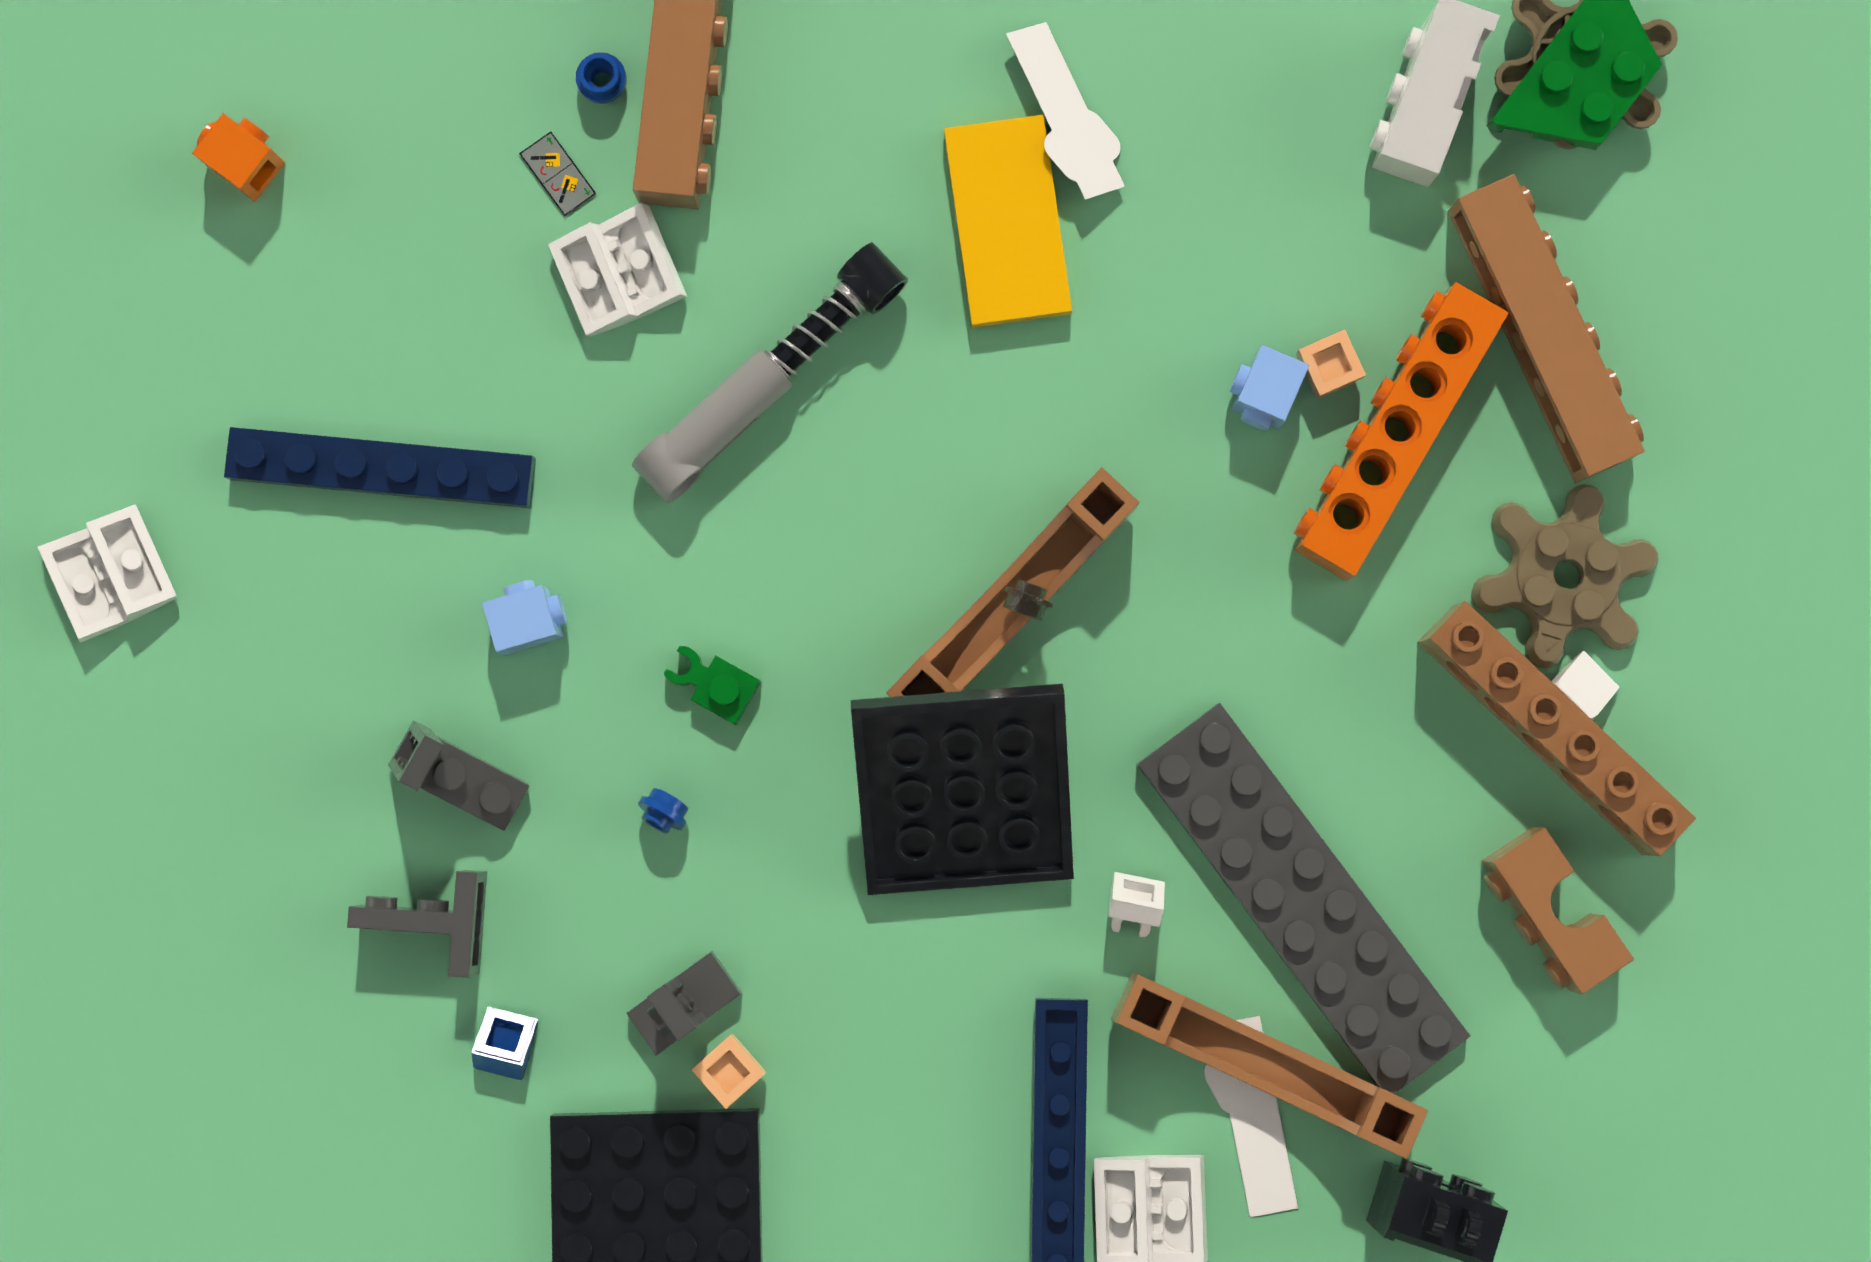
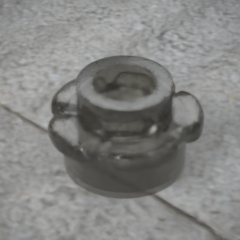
[1003,579,1053,621]

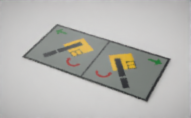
[519,131,596,216]

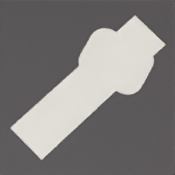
[1006,22,1125,199]
[1204,1016,1298,1218]

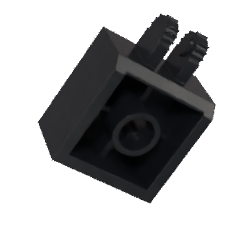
[1366,1157,1508,1262]

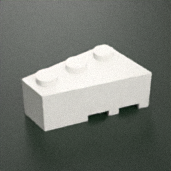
[1369,0,1500,188]

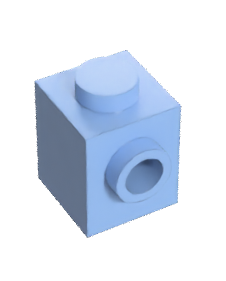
[1229,345,1309,431]
[482,580,568,656]

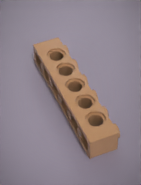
[1417,601,1696,856]

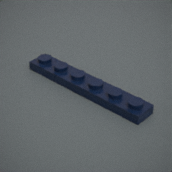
[224,427,536,508]
[1031,998,1088,1262]

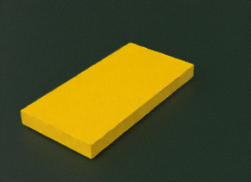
[944,114,1072,328]

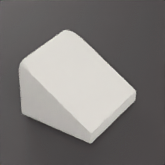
[1551,650,1620,720]

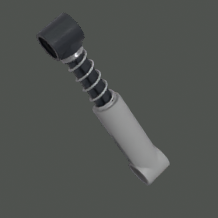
[632,242,908,503]

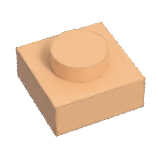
[1296,329,1366,399]
[692,1033,766,1109]

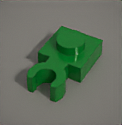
[664,646,761,725]

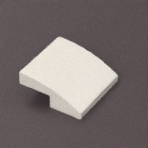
[548,203,687,337]
[38,504,177,643]
[1093,1155,1208,1262]

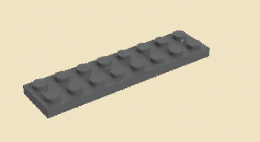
[1136,703,1470,1094]

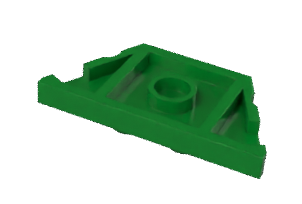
[1487,0,1662,150]

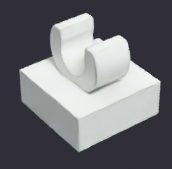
[1108,872,1165,938]

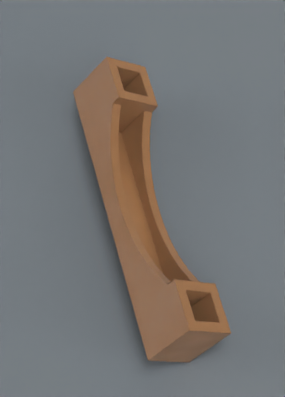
[886,467,1140,697]
[1111,972,1428,1159]

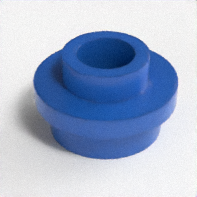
[576,52,627,104]
[638,788,688,833]

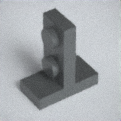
[388,720,529,831]
[347,870,487,978]
[626,951,742,1055]

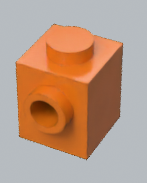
[192,113,285,202]

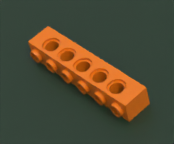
[1293,282,1509,581]

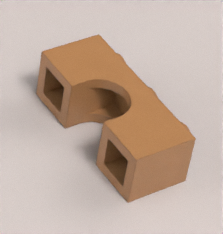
[1482,827,1634,994]

